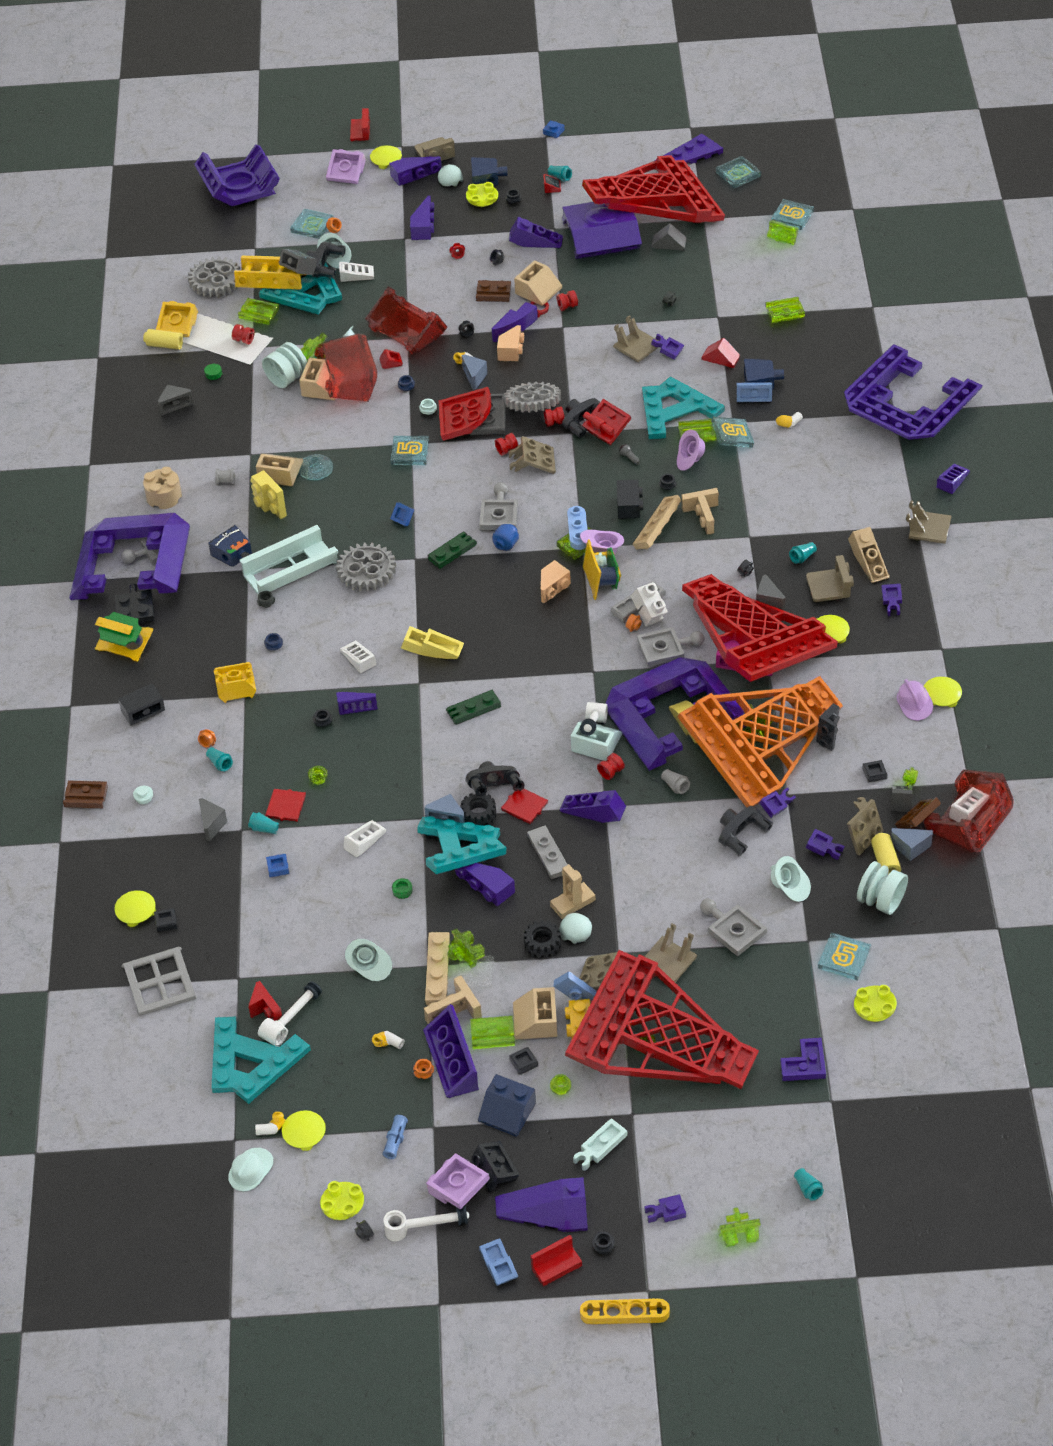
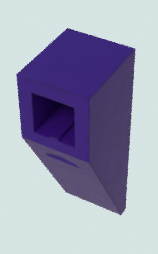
[389,156,442,186]
[410,196,434,240]
[509,217,563,248]
[560,790,626,823]
[455,863,515,906]

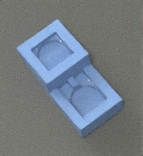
[479,1238,518,1286]

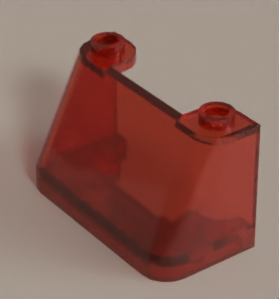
[365,286,448,354]
[315,334,377,402]
[923,769,1014,853]

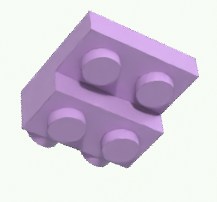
[326,149,366,184]
[426,1153,490,1209]

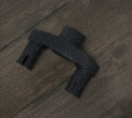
[306,241,346,278]
[562,398,600,438]
[465,761,525,796]
[718,806,773,856]

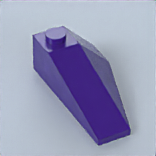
[495,1177,588,1232]

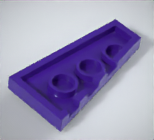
[654,134,723,164]

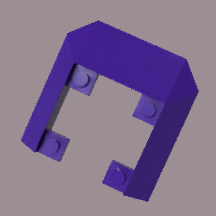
[844,344,983,440]
[69,513,190,600]
[605,657,752,771]

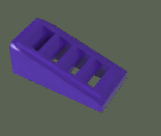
[936,464,970,494]
[336,692,378,715]

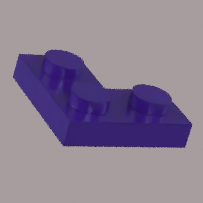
[780,1038,826,1081]

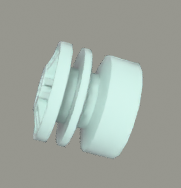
[262,342,307,388]
[857,861,908,915]

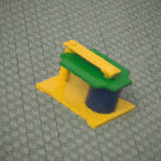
[583,539,621,600]
[95,612,153,662]

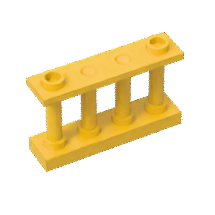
[234,255,306,289]

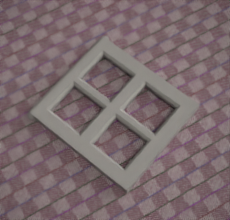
[122,947,196,1016]

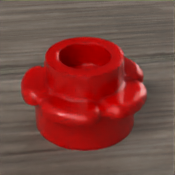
[449,243,465,259]

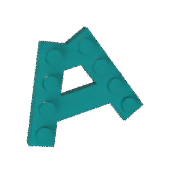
[259,263,342,314]
[642,376,725,439]
[417,816,506,874]
[211,1016,311,1104]

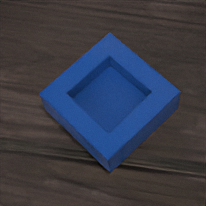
[543,120,565,138]
[390,502,414,526]
[266,854,290,877]

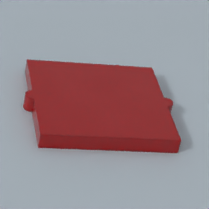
[501,788,548,824]
[265,789,306,822]

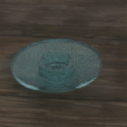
[298,454,333,480]

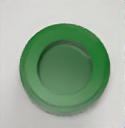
[204,364,222,380]
[392,878,413,899]

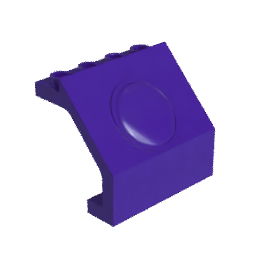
[194,144,280,206]
[562,202,642,259]

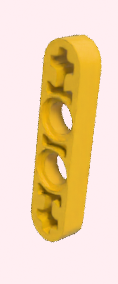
[580,1299,670,1324]

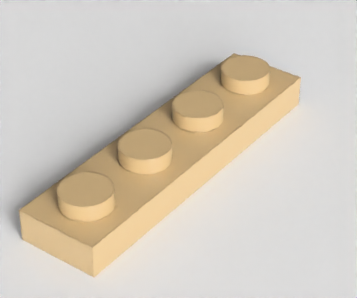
[633,495,682,550]
[425,932,450,1005]

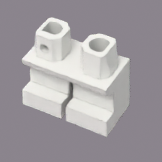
[631,582,668,627]

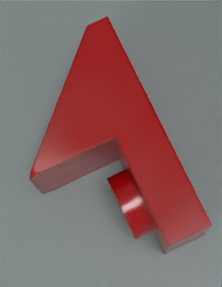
[248,981,282,1021]

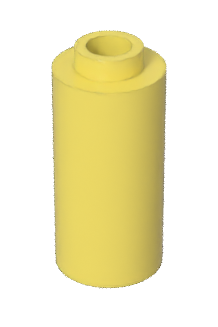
[143,329,183,350]
[871,833,901,875]

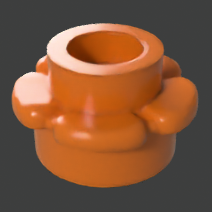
[326,217,342,233]
[625,614,642,632]
[198,729,216,748]
[413,1059,434,1079]

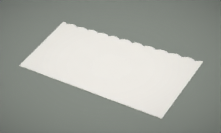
[183,314,273,364]

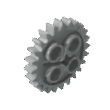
[188,257,241,297]
[504,382,561,413]
[336,543,396,591]

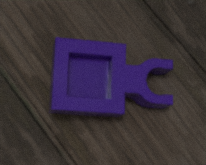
[651,333,684,360]
[881,584,902,616]
[759,788,796,818]
[806,829,845,860]
[644,1194,686,1223]

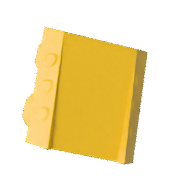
[214,662,256,703]

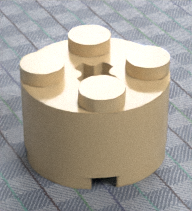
[143,467,182,509]

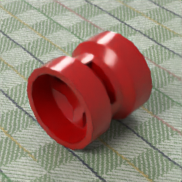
[556,290,578,311]
[231,324,255,345]
[544,406,564,427]
[494,433,519,456]
[597,753,625,780]

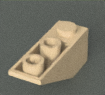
[848,527,890,583]

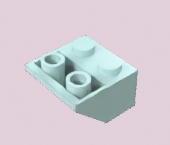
[571,722,622,761]

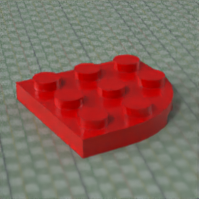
[439,387,491,441]

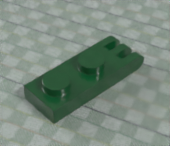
[428,531,477,569]
[446,689,501,725]

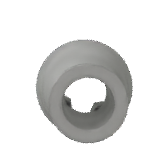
[661,769,690,794]

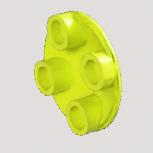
[370,146,402,169]
[466,182,498,207]
[817,615,849,643]
[924,677,962,707]
[115,891,156,927]
[854,985,897,1022]
[282,1111,326,1151]
[320,1181,364,1220]

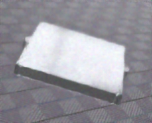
[458,954,495,989]

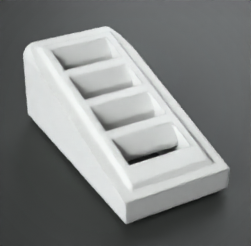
[339,262,374,282]
[340,640,376,674]
[949,787,989,825]
[344,820,386,857]

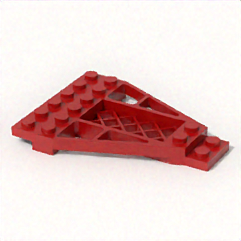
[582,155,725,223]
[682,574,838,682]
[565,950,759,1089]

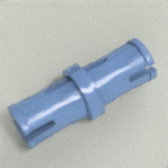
[382,1115,408,1159]

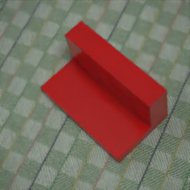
[350,108,370,141]
[531,1235,582,1286]

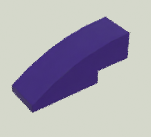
[491,302,538,342]

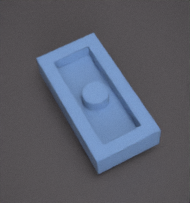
[737,383,772,402]
[553,971,597,1003]

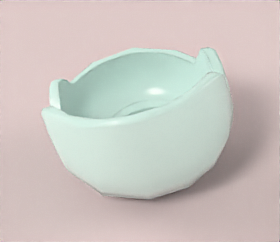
[438,164,463,187]
[559,913,592,944]

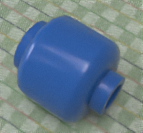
[492,524,519,551]

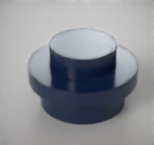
[398,375,415,391]
[264,633,283,651]

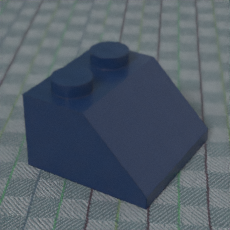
[478,1074,536,1137]

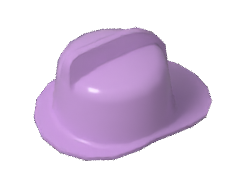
[677,430,705,471]
[580,530,624,555]
[897,679,933,721]

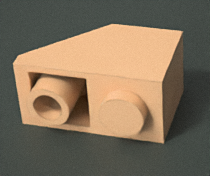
[497,325,524,361]
[541,560,571,603]

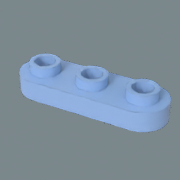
[567,506,587,550]

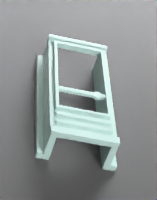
[239,525,338,594]

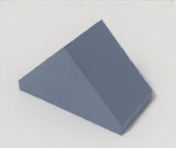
[462,354,487,390]
[425,794,465,823]
[891,828,933,861]

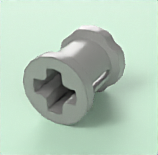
[215,468,235,485]

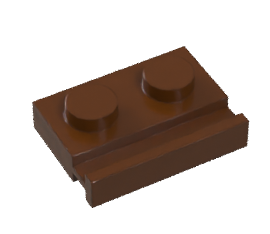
[476,280,512,302]
[63,780,108,809]
[895,797,941,829]

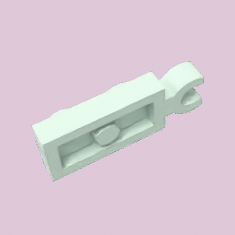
[573,1118,627,1171]

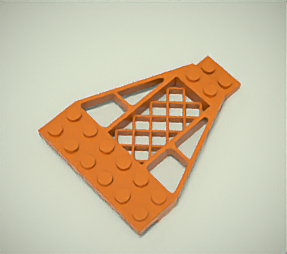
[677,676,843,808]

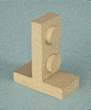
[681,488,719,535]
[550,864,596,919]
[424,975,482,1024]

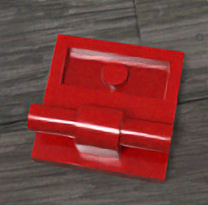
[582,399,632,446]

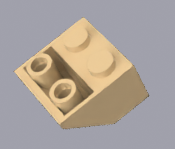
[514,260,562,306]
[299,358,344,400]
[256,454,303,486]
[513,987,557,1039]

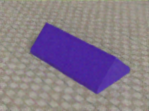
[423,1004,479,1098]

